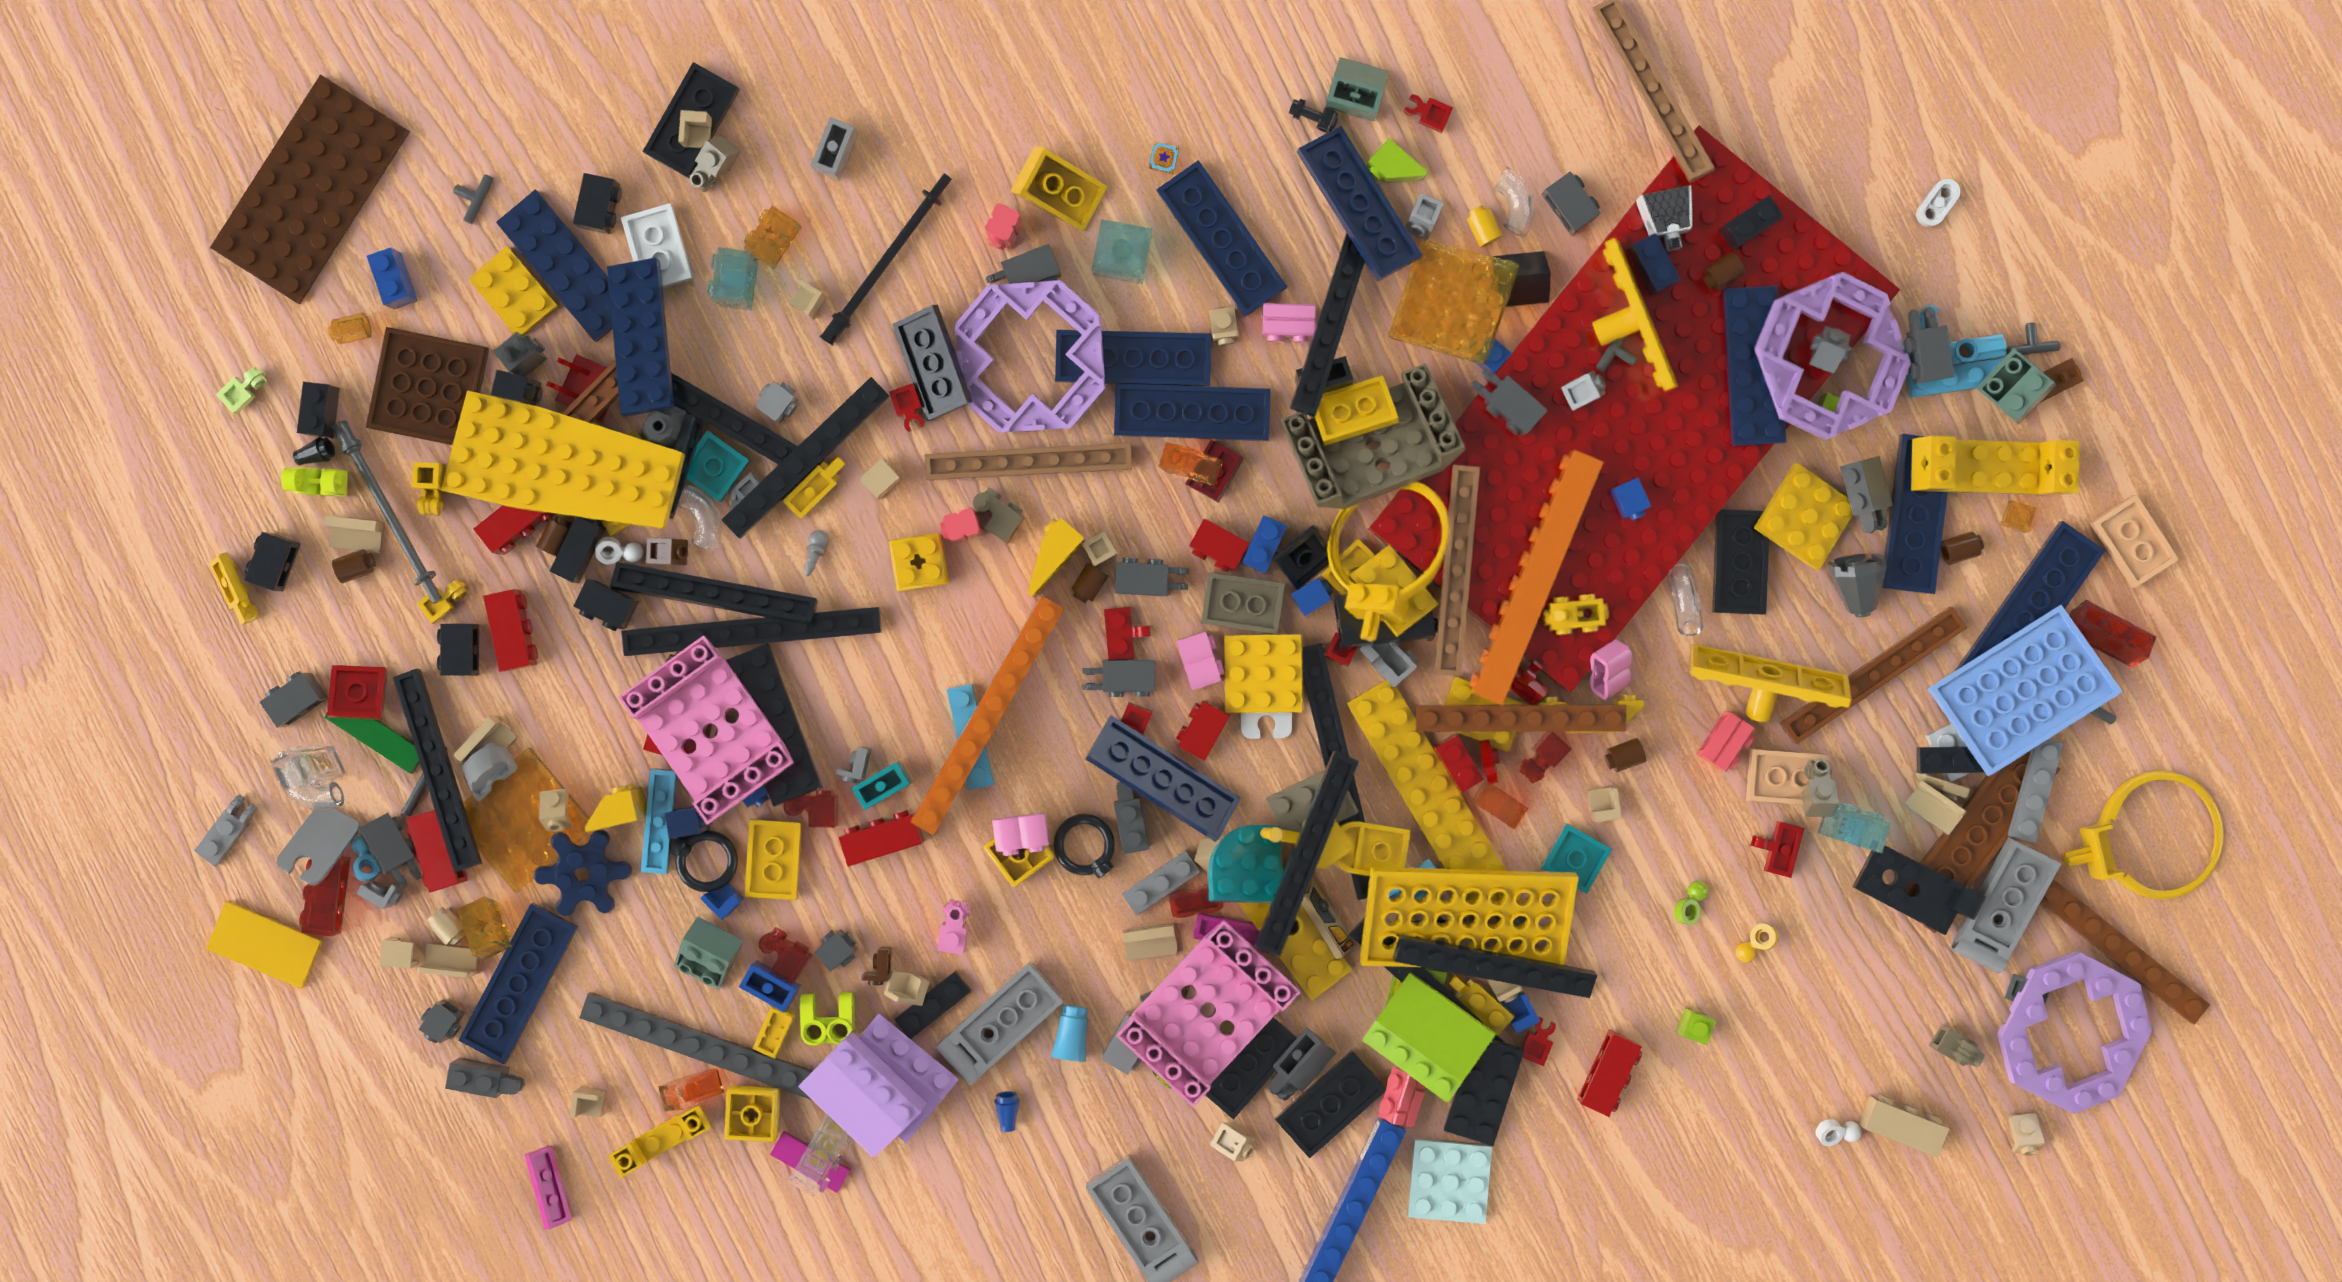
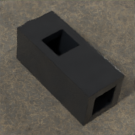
[550,517,606,583]

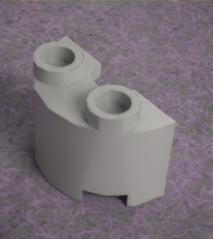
[1360,642,1418,687]
[461,743,518,802]

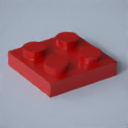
[327,665,387,720]

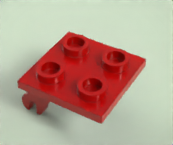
[546,354,611,422]

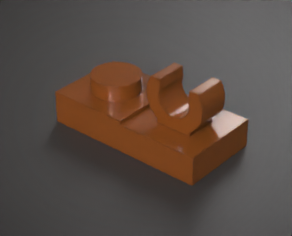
[2040,358,2084,403]

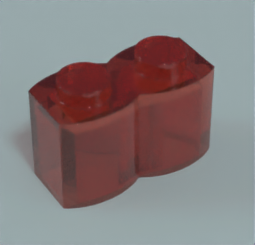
[1169,884,1224,918]

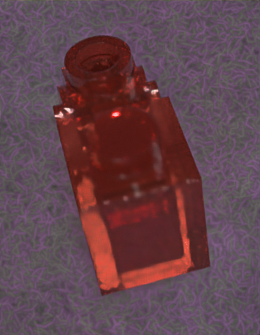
[1519,731,1572,784]
[783,790,838,828]
[759,927,813,984]

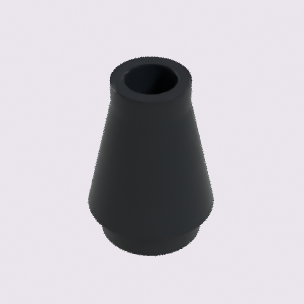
[293,437,335,466]

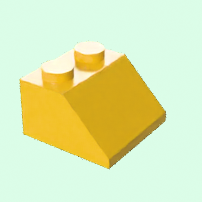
[585,784,647,832]

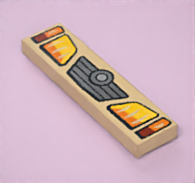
[1283,869,1356,959]

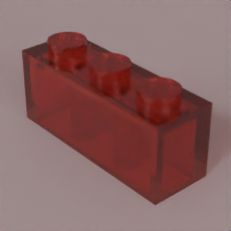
[2069,600,2156,668]
[299,856,351,937]

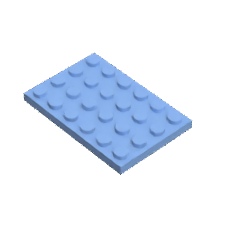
[1927,605,2123,776]

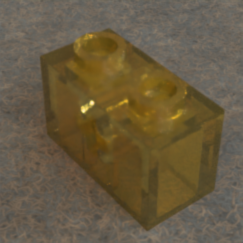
[744,205,802,269]
[457,896,511,960]

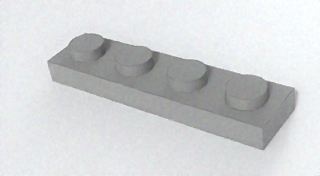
[2007,739,2064,843]

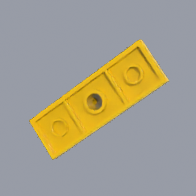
[1592,238,1678,391]
[1690,643,1851,722]
[1237,902,1353,1001]

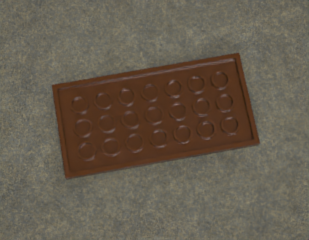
[210,74,410,304]

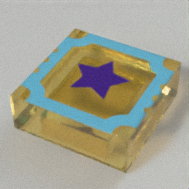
[1148,142,1179,174]

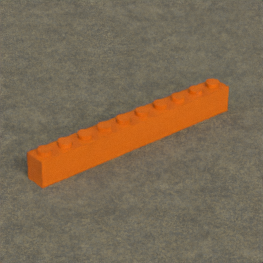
[1468,450,1603,705]
[910,596,1064,835]

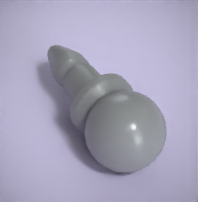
[805,530,829,576]

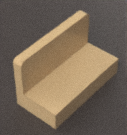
[323,515,385,553]
[453,716,517,762]
[1905,780,1966,836]
[1122,923,1178,961]
[418,942,481,978]

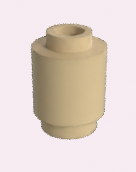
[427,907,466,946]

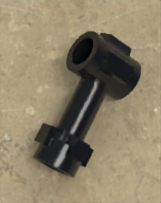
[1289,99,1338,133]

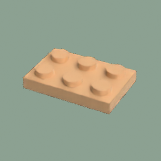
[2089,495,2179,588]
[1746,749,1830,805]

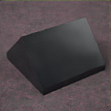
[1492,251,1551,308]
[1272,525,1329,590]

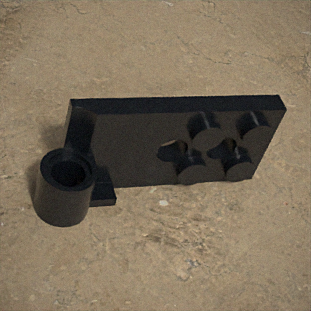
[1852,841,1986,936]

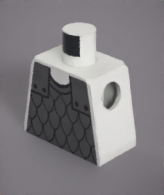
[1636,186,1692,251]

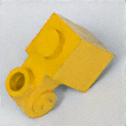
[412,462,447,516]

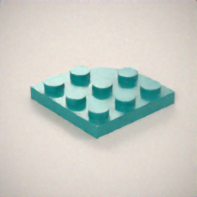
[1208,825,1283,904]

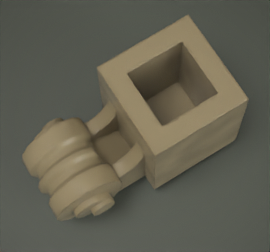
[689,135,741,192]
[973,487,1025,544]
[1802,759,1839,817]
[1929,1024,1984,1067]

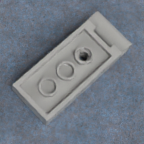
[1950,837,2061,974]
[935,961,1065,1086]
[1085,1154,1199,1282]

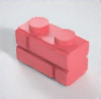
[985,203,1024,251]
[940,508,983,543]
[1696,711,1755,772]
[1378,1066,1426,1128]

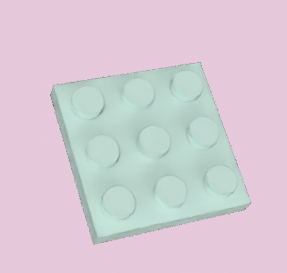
[1407,1138,1492,1224]

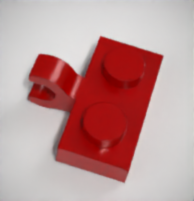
[1104,607,1151,661]
[1510,660,1549,705]
[1750,821,1805,878]

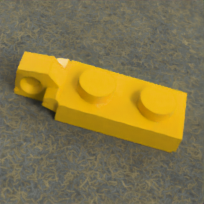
[782,455,845,519]
[209,552,259,625]
[1449,973,1515,1036]

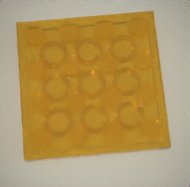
[1388,239,1520,365]
[463,747,590,893]

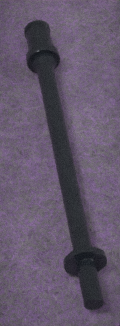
[819,173,952,346]

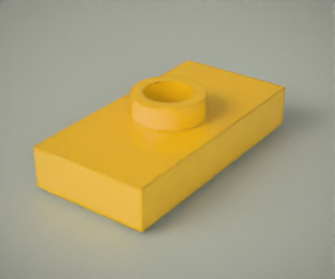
[752,1005,797,1059]

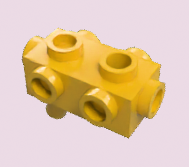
[1543,594,1609,635]

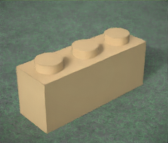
[1858,1094,1949,1158]

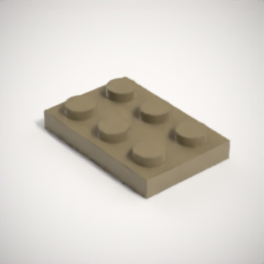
[1201,572,1285,634]
[1266,770,1359,845]

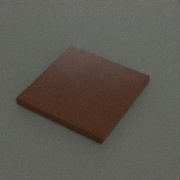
[366,327,489,445]

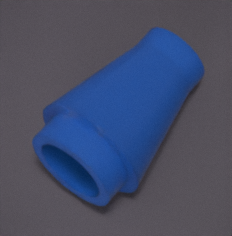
[994,1091,1020,1132]

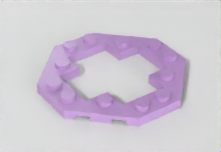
[1755,272,1911,439]
[954,280,1106,433]
[1997,951,2152,1114]

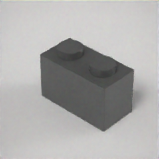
[1541,171,1601,236]
[260,671,328,728]

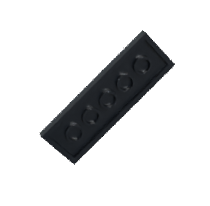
[726,644,823,807]

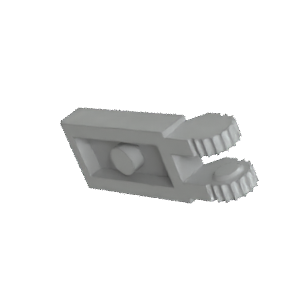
[194,794,258,866]

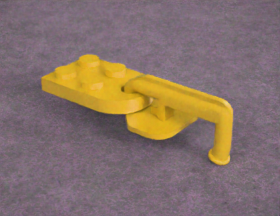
[1260,820,1411,876]

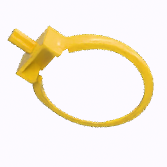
[1327,481,1450,641]
[2063,770,2224,900]

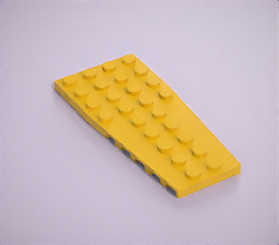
[441,391,685,530]

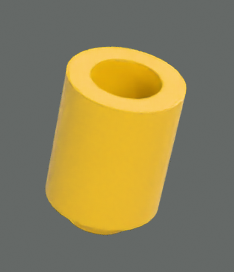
[1466,205,1503,248]

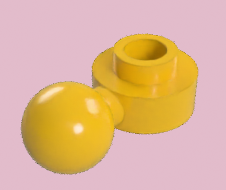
[1735,924,1779,963]

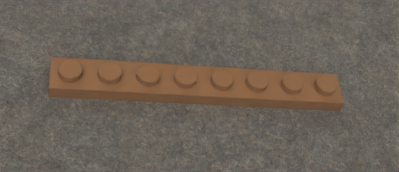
[1593,0,1714,183]
[925,443,1132,481]
[1434,465,1480,676]

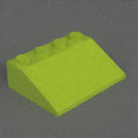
[1362,972,1496,1103]

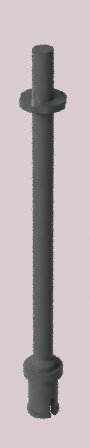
[331,420,442,604]

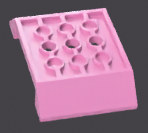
[618,635,794,825]
[1116,920,1301,1107]

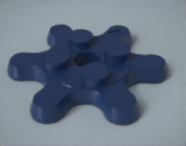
[533,829,632,916]

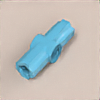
[1949,334,2007,365]

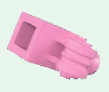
[937,899,970,955]

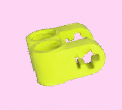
[281,467,348,497]
[800,992,856,1046]

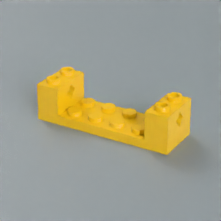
[1911,436,2080,495]

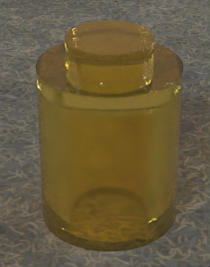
[328,312,372,345]

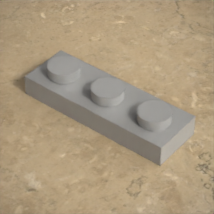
[1122,850,1200,916]

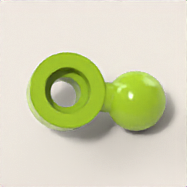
[1674,881,1709,925]

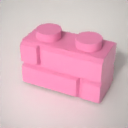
[1262,303,1316,343]

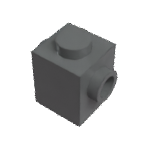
[1809,326,1852,374]
[814,929,858,972]
[418,999,465,1043]

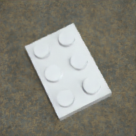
[621,203,694,288]

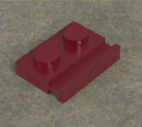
[1185,440,1244,503]

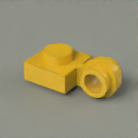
[416,579,468,624]

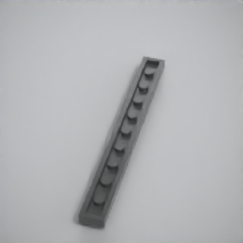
[579,992,813,1100]

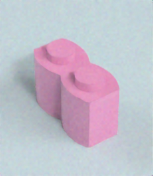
[1177,631,1225,690]
[1590,639,1632,701]
[993,812,1050,856]

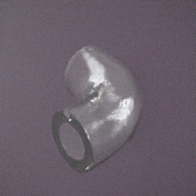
[1494,167,1535,237]
[678,485,722,553]
[1667,564,1703,636]
[276,765,344,810]

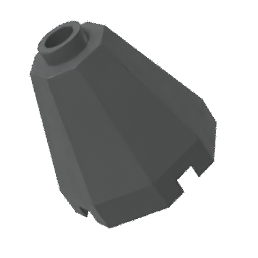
[641,405,691,450]
[1827,554,1887,617]

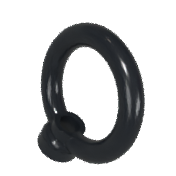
[1053,814,1115,879]
[670,830,738,892]

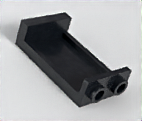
[1334,585,1438,652]

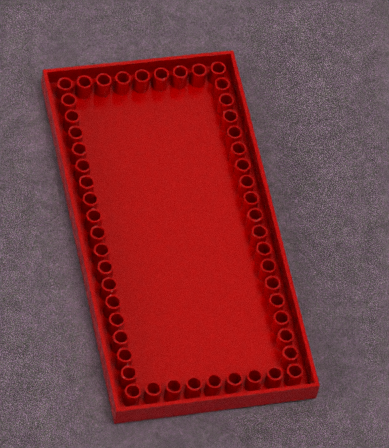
[1367,125,1901,692]

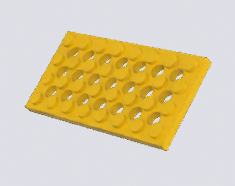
[1360,867,1579,967]

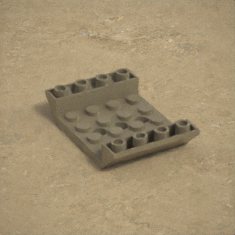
[1280,363,1465,509]

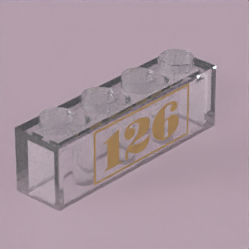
[270,744,346,791]
[788,1114,854,1197]

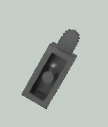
[985,244,1062,284]
[1905,307,1955,384]
[493,332,548,376]
[1471,369,1547,436]
[1840,456,1893,534]
[1115,558,1189,596]
[1083,660,1155,697]
[1113,782,1149,854]
[358,813,422,888]
[1268,1027,1336,1101]
[445,1058,525,1098]

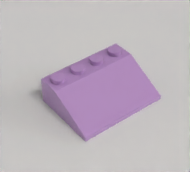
[859,1013,959,1143]
[798,1031,927,1158]

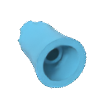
[1050,1005,1088,1062]

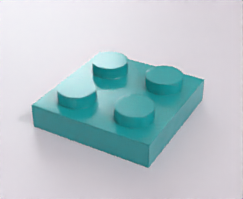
[686,430,751,503]
[1540,823,1612,894]

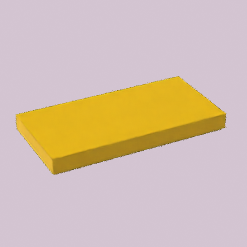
[206,901,324,989]

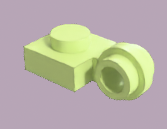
[216,367,267,414]

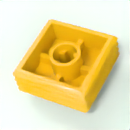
[889,533,949,592]
[984,838,1055,887]
[724,1085,781,1142]

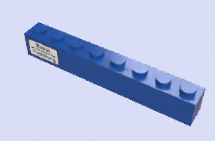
[1299,1117,1406,1282]

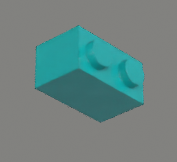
[851,761,913,811]

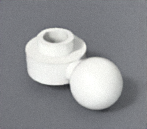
[595,537,644,564]
[1816,1119,1862,1146]

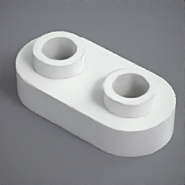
[1916,179,1960,227]

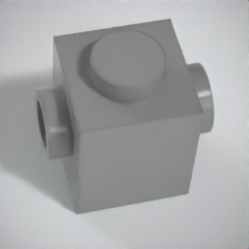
[755,381,798,424]

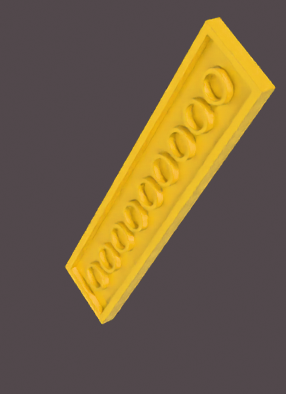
[1346,680,1523,919]

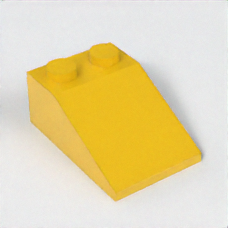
[1010,146,1108,232]
[1028,517,1086,598]

